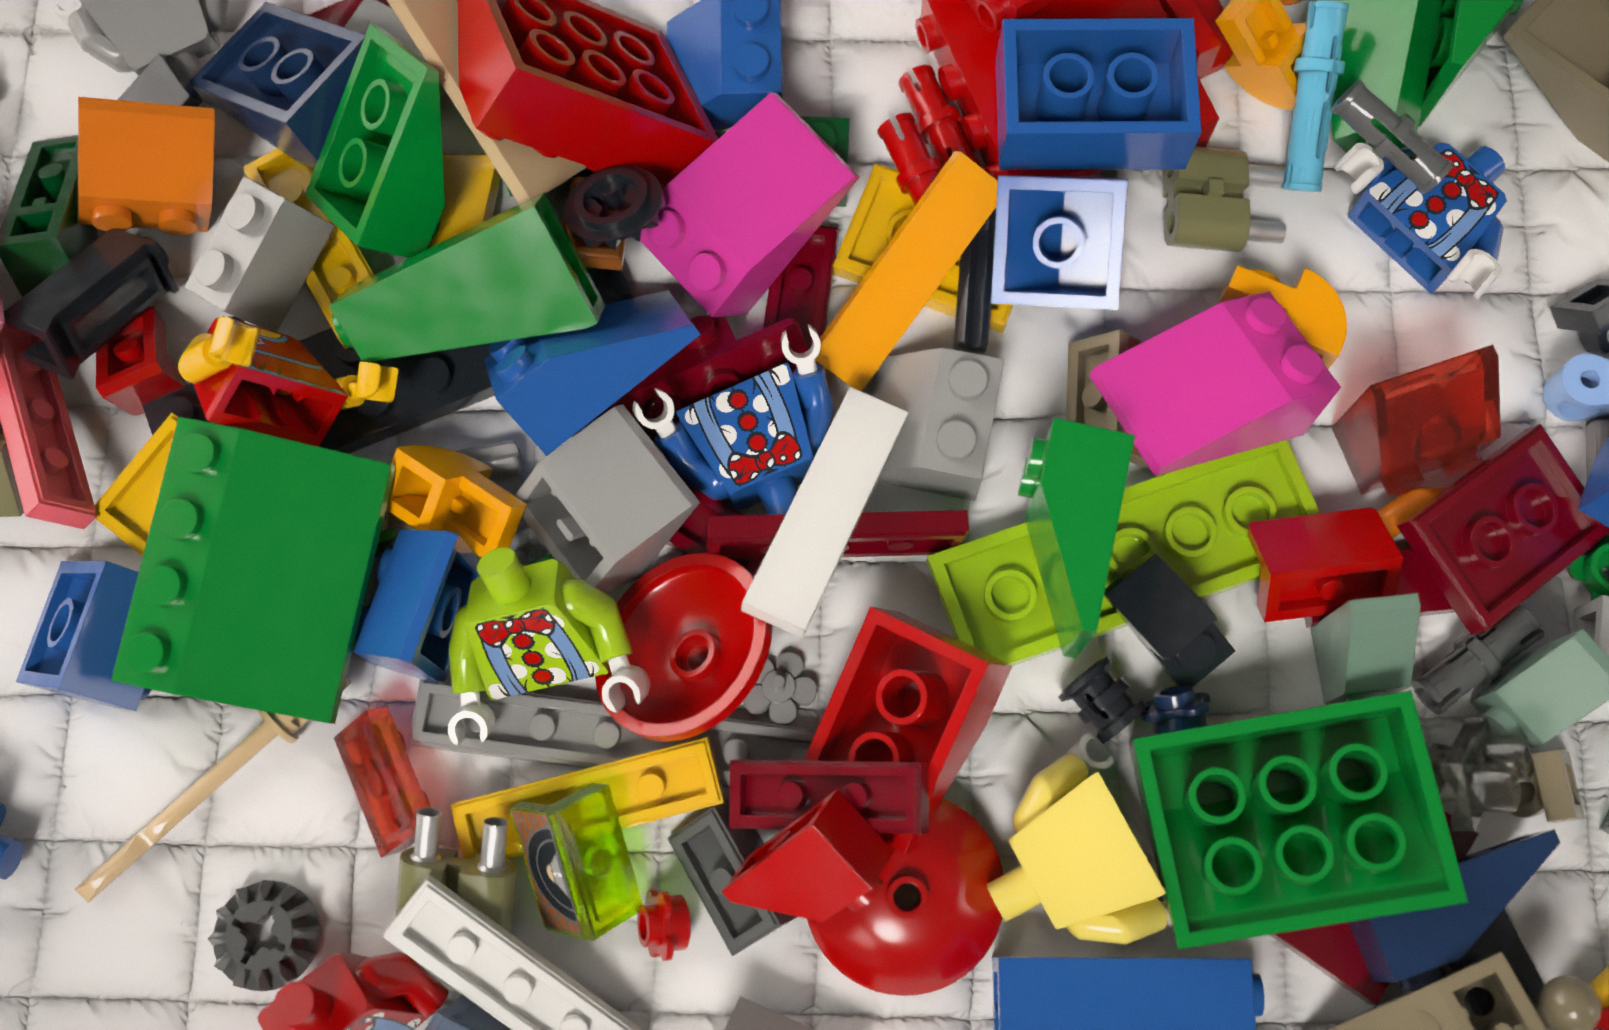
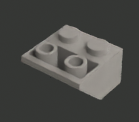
[515,404,700,592]

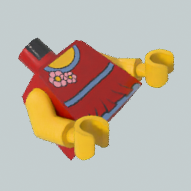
[178,316,399,447]

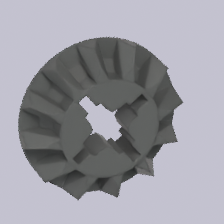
[208,880,320,991]

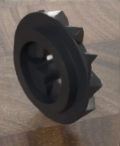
[564,165,666,251]

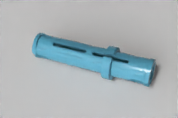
[1281,1,1349,192]

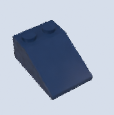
[190,2,366,168]

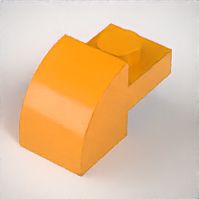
[1216,0,1306,110]
[1217,265,1347,369]
[386,445,527,558]

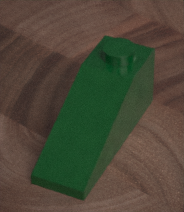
[0,135,98,297]

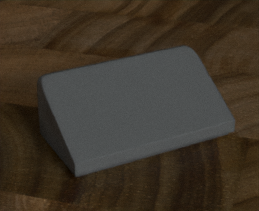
[667,801,797,956]

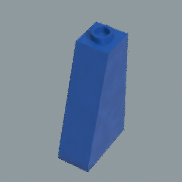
[992,957,1265,1030]

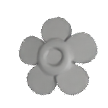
[743,652,817,725]

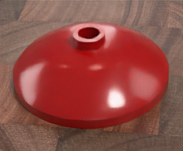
[595,553,772,741]
[807,797,1004,996]

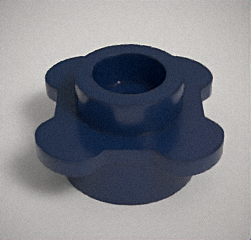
[1142,686,1211,735]

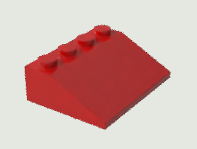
[457,0,718,191]

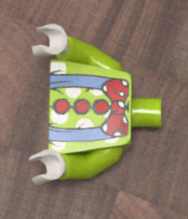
[448,547,651,746]

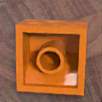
[78,96,215,236]

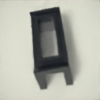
[3,228,179,380]

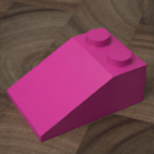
[640,92,860,317]
[1089,291,1341,476]

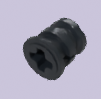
[1058,655,1148,744]

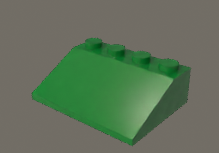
[111,417,396,724]
[1129,691,1468,950]

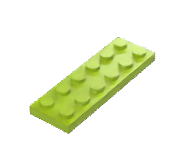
[926,440,1320,666]

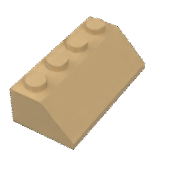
[387,0,586,204]

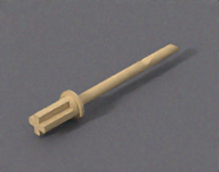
[74,676,351,903]

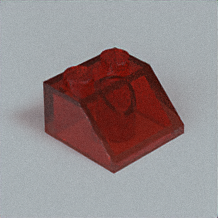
[1331,344,1501,496]

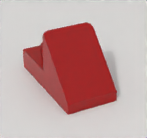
[96,306,188,416]

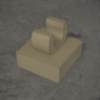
[1502,749,1585,823]

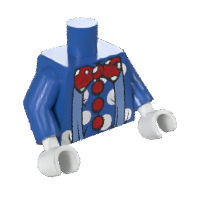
[1333,143,1507,299]
[632,325,834,515]

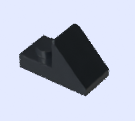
[1104,550,1236,687]

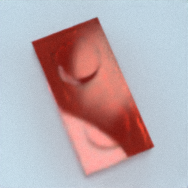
[334,706,430,858]

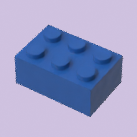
[996,18,1201,170]

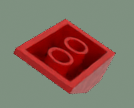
[804,606,1012,853]

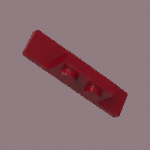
[572,314,808,441]

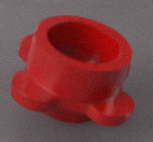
[637,889,691,961]

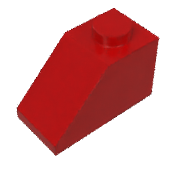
[722,789,893,922]

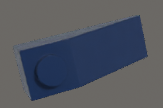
[1348,829,1561,991]

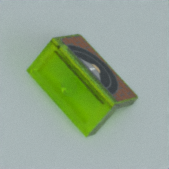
[509,783,643,941]

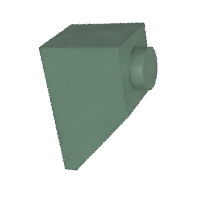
[1310,593,1421,704]
[1470,628,1609,753]

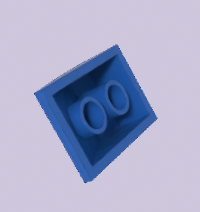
[484,290,701,456]

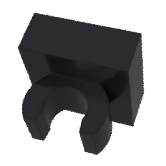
[1550,278,1609,355]

